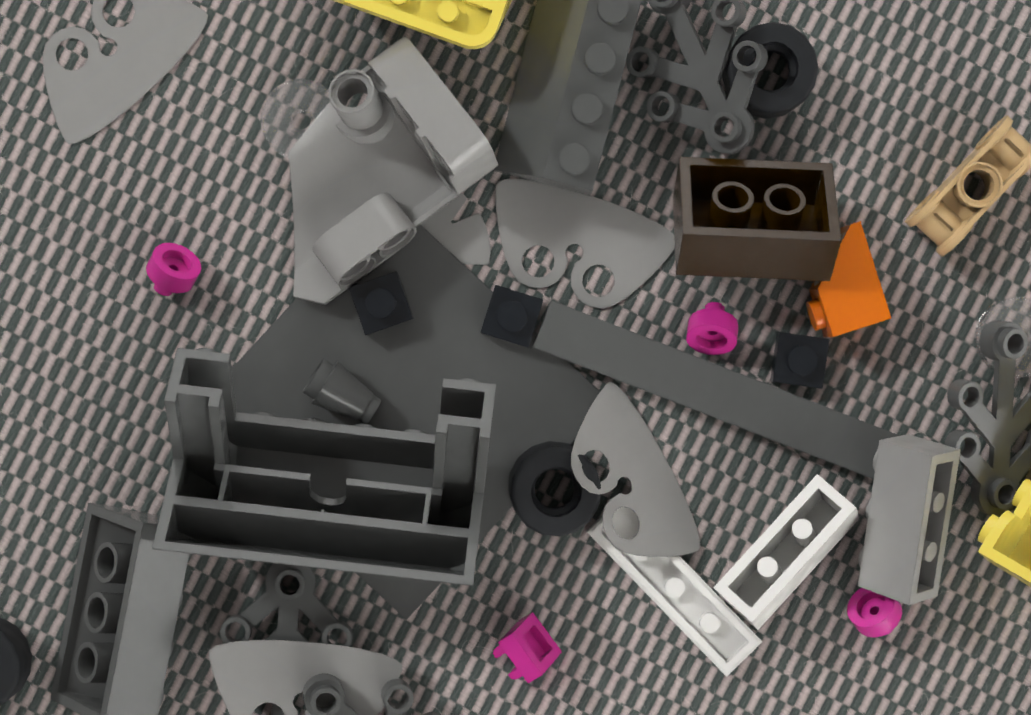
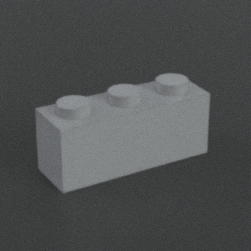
[858,434,961,605]

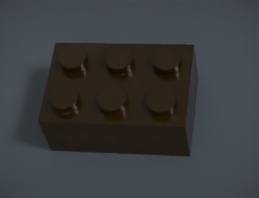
[673,157,841,281]

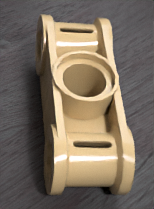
[905,115,1031,257]

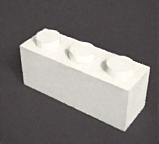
[713,474,859,630]

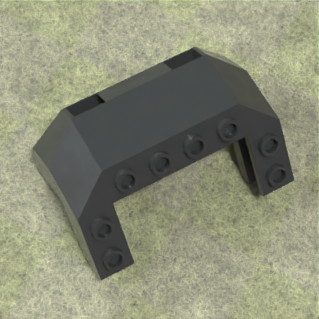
[152,348,496,586]

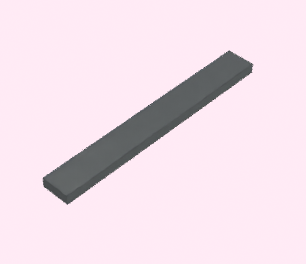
[533,300,900,479]

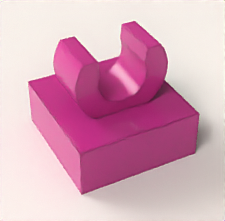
[493,612,562,683]

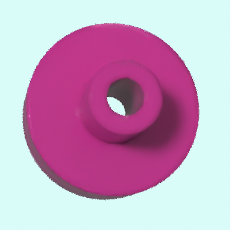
[146,243,201,296]
[686,302,738,355]
[847,588,902,638]

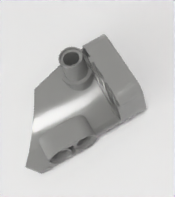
[288,36,498,305]

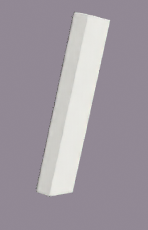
[587,507,762,677]

